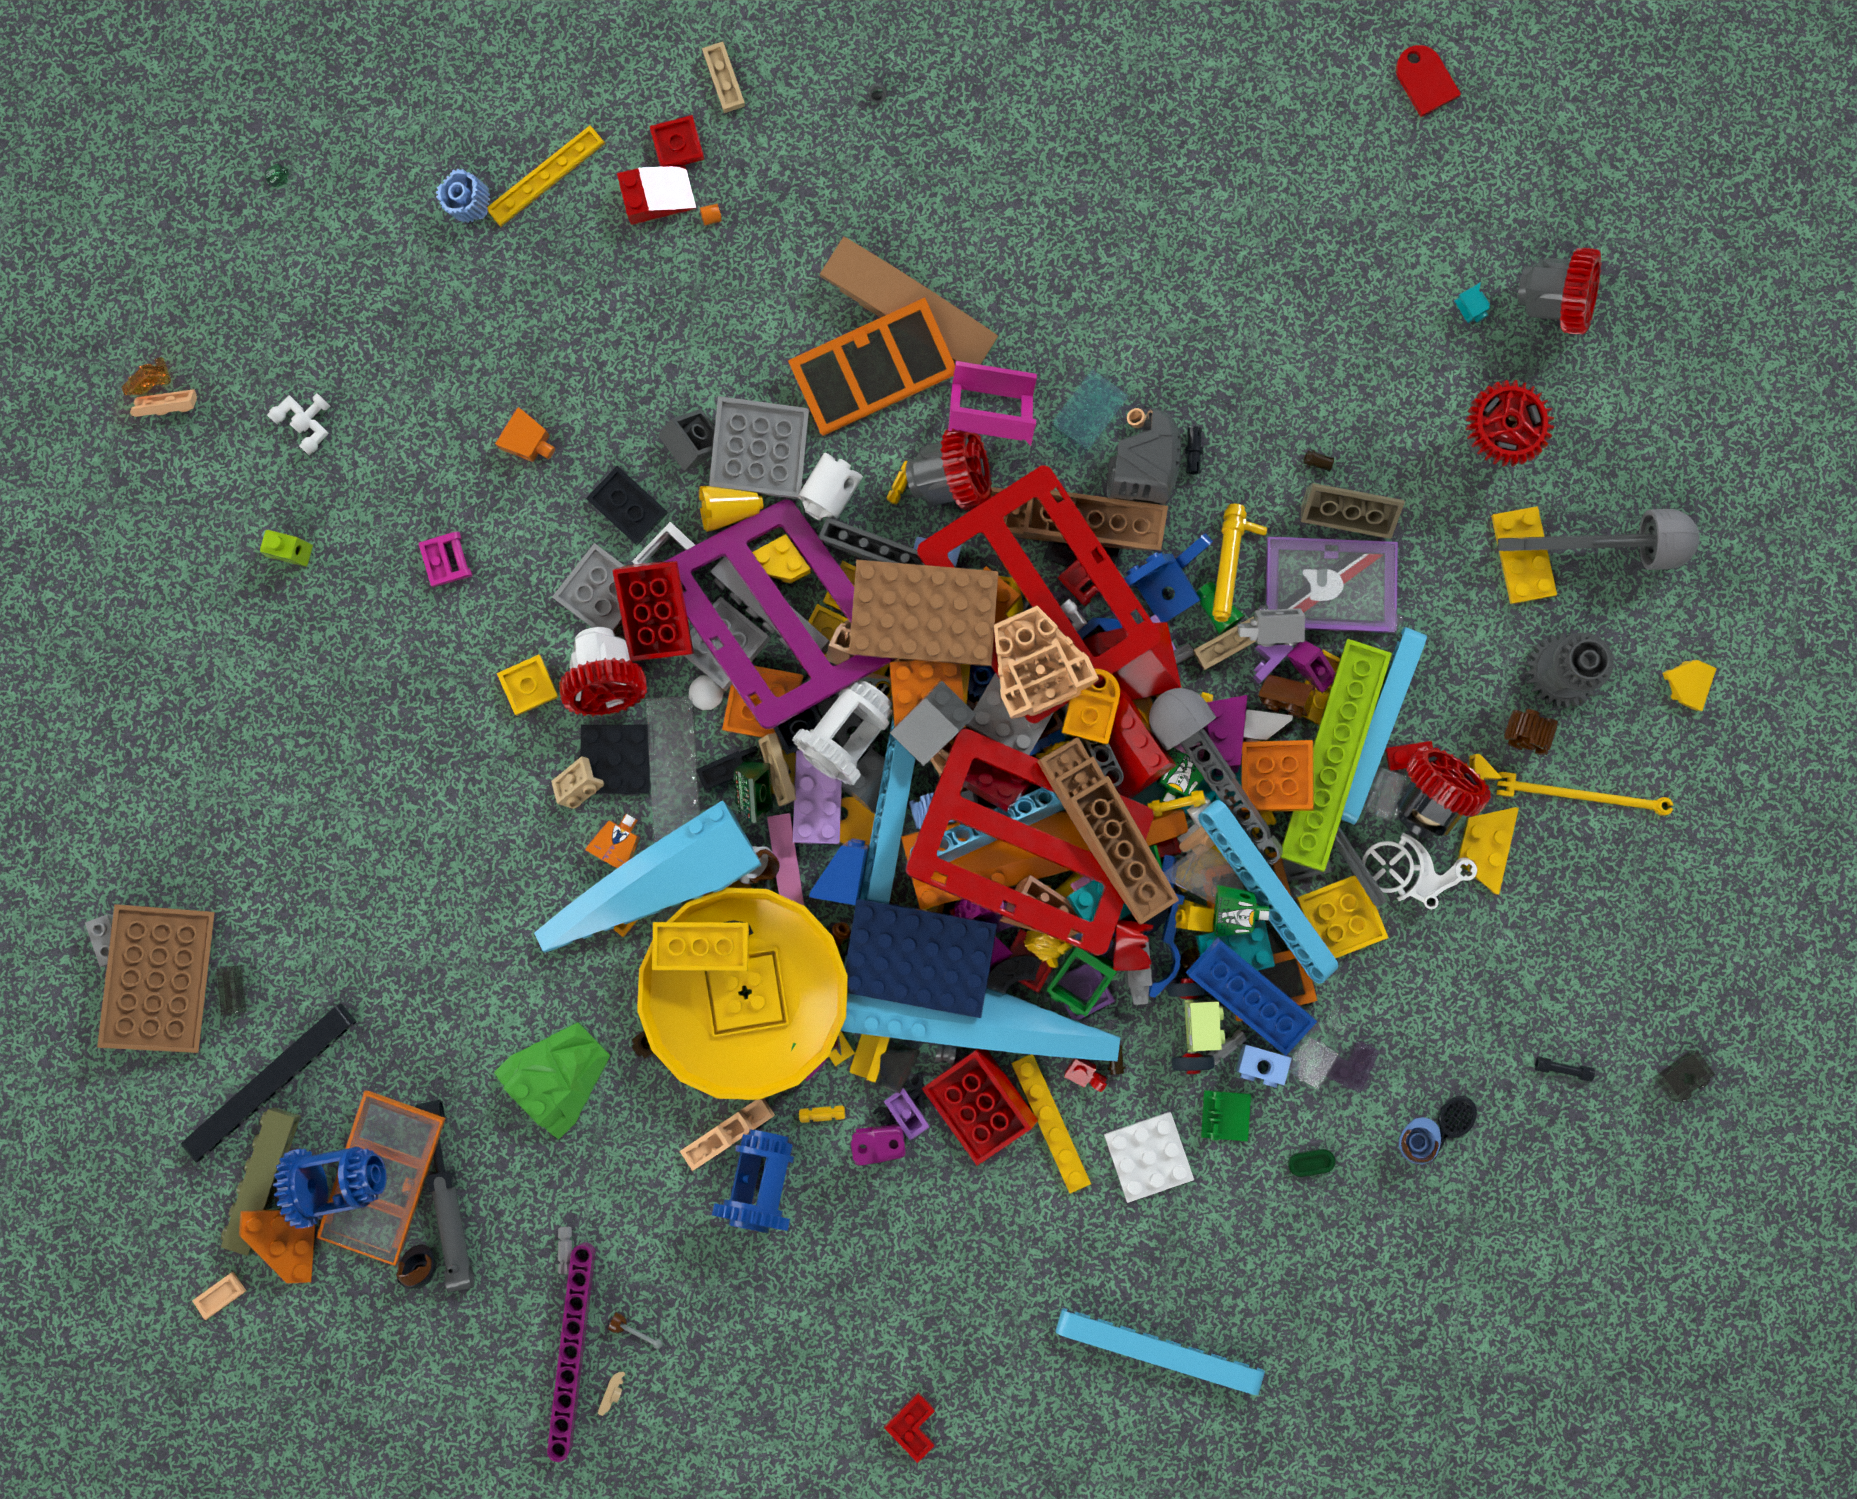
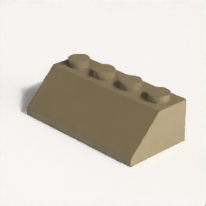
[1301,483,1405,539]

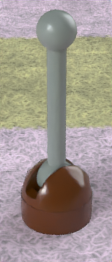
[607,1312,663,1349]

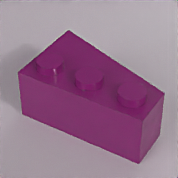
[1203,695,1247,777]

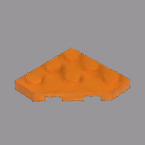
[239,1210,315,1283]

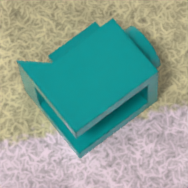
[1454,282,1490,323]

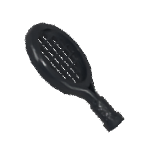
[1435,1096,1477,1159]

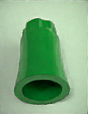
[1196,581,1245,635]

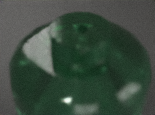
[265,164,290,187]

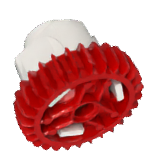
[559,627,647,717]

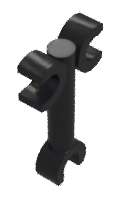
[873,1072,927,1125]

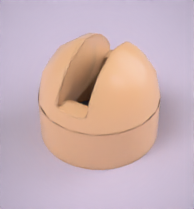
[1127,408,1146,429]

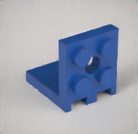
[1124,552,1201,622]

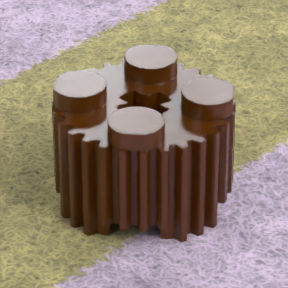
[1504,709,1558,755]

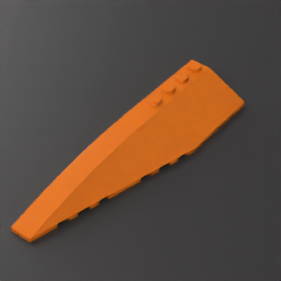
[901,809,1188,910]

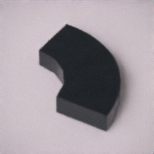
[987,955,1042,995]

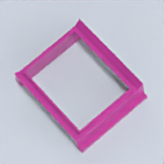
[948,361,1037,446]

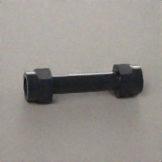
[1535,1057,1595,1082]

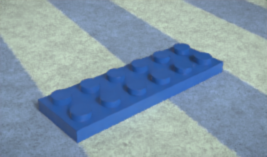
[1186,937,1317,1056]

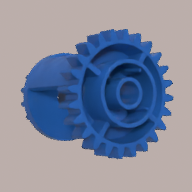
[712,1129,794,1233]
[274,1147,387,1229]

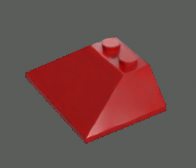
[1083,622,1182,701]

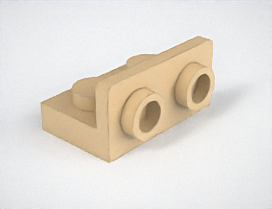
[551,756,604,809]

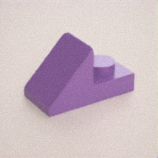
[1253,645,1293,684]
[884,1088,930,1141]

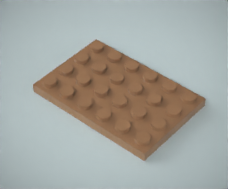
[849,560,998,666]
[97,904,215,1053]

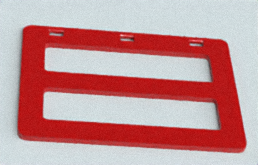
[917,465,1161,724]
[906,729,1154,955]

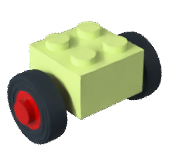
[1167,978,1225,1074]

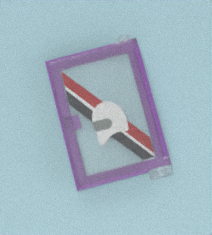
[1258,537,1402,633]

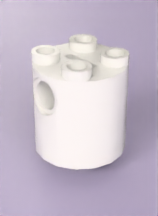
[798,453,863,520]

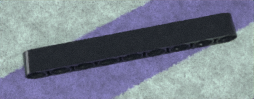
[180,1004,357,1163]

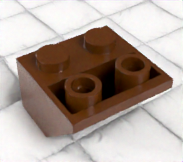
[1258,675,1316,718]

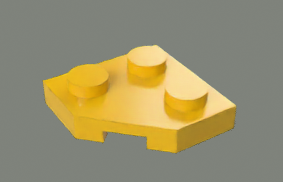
[752,534,811,583]

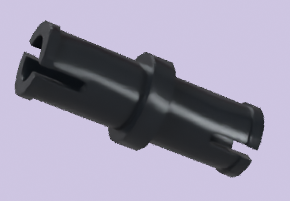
[1185,426,1203,475]

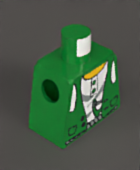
[1158,747,1204,802]
[1213,885,1269,936]

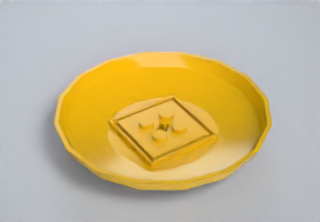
[637,888,848,1100]

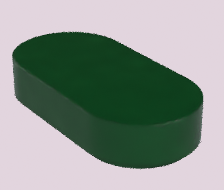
[1288,1149,1336,1177]

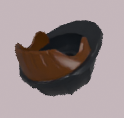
[396,1244,436,1289]

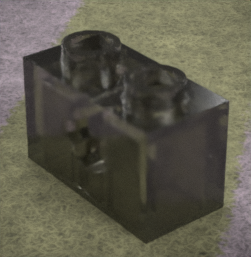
[1653,1050,1715,1103]

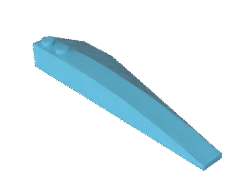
[534,800,762,953]

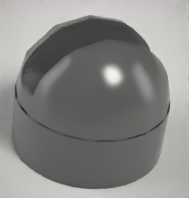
[868,83,887,103]

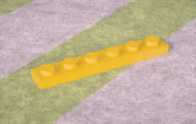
[1011,1054,1091,1194]

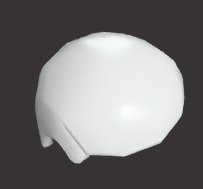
[689,674,724,710]

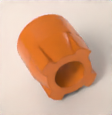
[700,204,722,226]

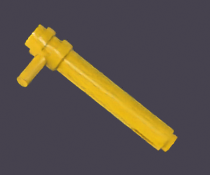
[1212,503,1267,622]

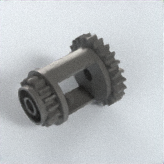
[1524,633,1614,708]

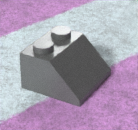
[658,409,715,471]
[842,748,885,814]

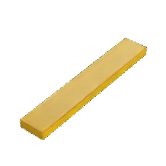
[487,125,605,227]

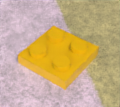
[497,655,559,716]

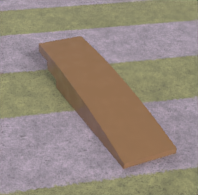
[820,237,998,365]
[990,487,1168,552]
[1037,737,1179,924]

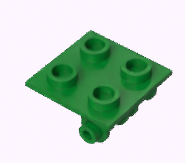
[1201,1090,1251,1141]

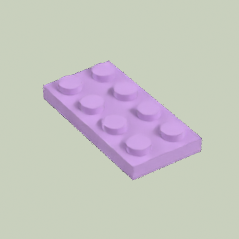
[792,750,842,845]

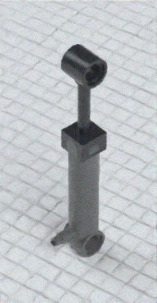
[415,1099,475,1292]

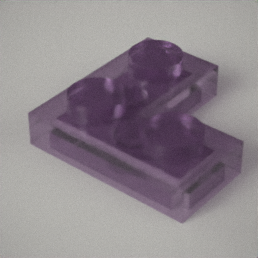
[1316,1040,1380,1094]

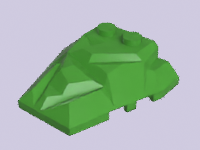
[494,1022,611,1139]

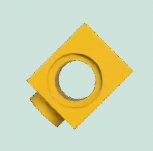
[1175,904,1215,932]

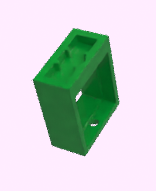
[1046,940,1117,1017]

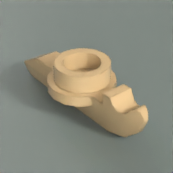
[598,1372,625,1416]

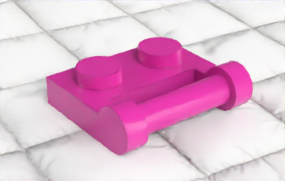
[419,532,472,588]

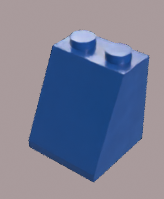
[809,838,869,905]

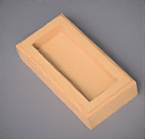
[192,1272,246,1320]

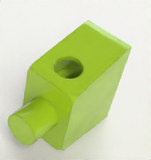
[260,530,313,567]

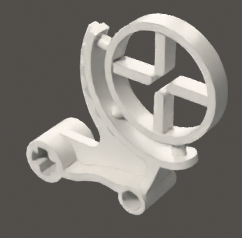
[1362,833,1477,909]

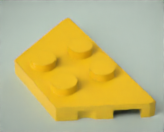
[1457,807,1519,895]

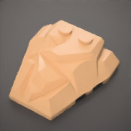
[994,606,1099,719]

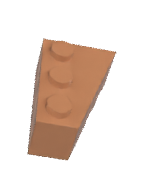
[1000,875,1078,937]

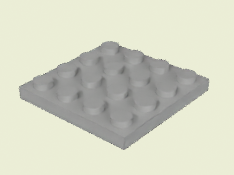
[709,396,809,499]

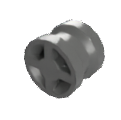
[935,1044,957,1065]

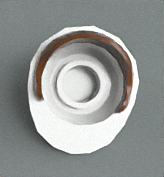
[739,846,780,884]

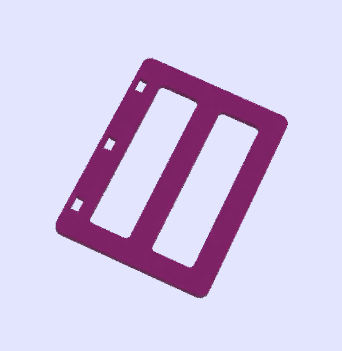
[664,499,896,729]

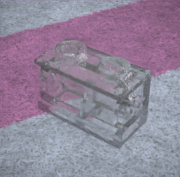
[1361,767,1408,822]

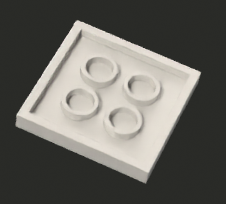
[1104,1112,1194,1203]

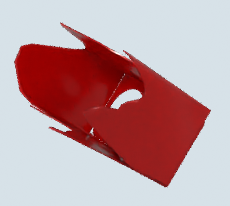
[1113,920,1154,971]

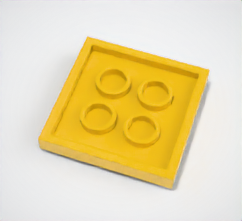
[1296,875,1389,958]

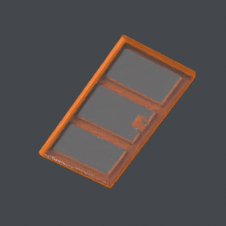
[317,1091,446,1266]

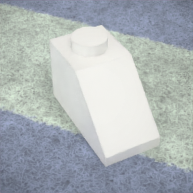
[1243,710,1293,742]

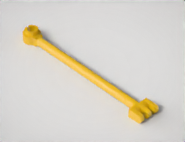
[1496,772,1674,816]

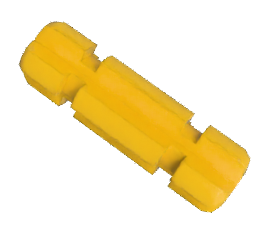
[887,461,908,504]
[799,1105,845,1123]

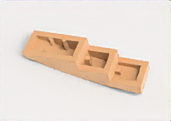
[680,1098,775,1171]

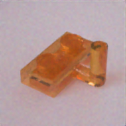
[121,357,171,395]

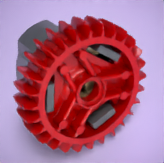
[1518,248,1602,335]
[1465,380,1555,467]
[906,428,992,510]

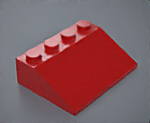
[612,561,694,661]
[1073,688,1177,799]
[922,1049,1038,1166]

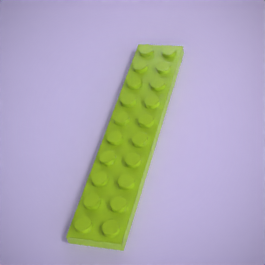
[1281,639,1392,872]

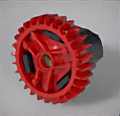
[1397,746,1491,838]

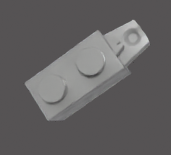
[1238,608,1305,647]
[1125,942,1152,1005]

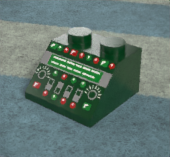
[733,762,773,823]

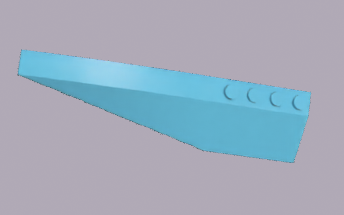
[840,956,1120,1061]

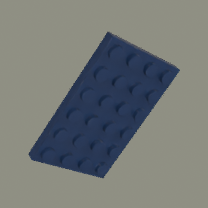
[845,898,998,1018]

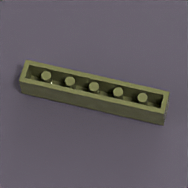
[221,1107,301,1256]

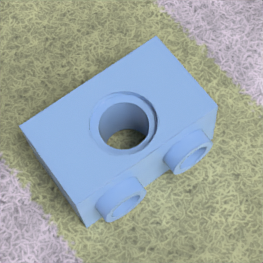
[1236,1044,1292,1088]

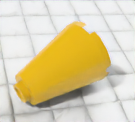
[699,486,763,532]

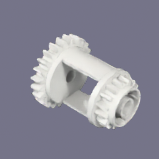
[793,680,893,786]

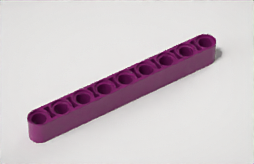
[547,1242,596,1462]

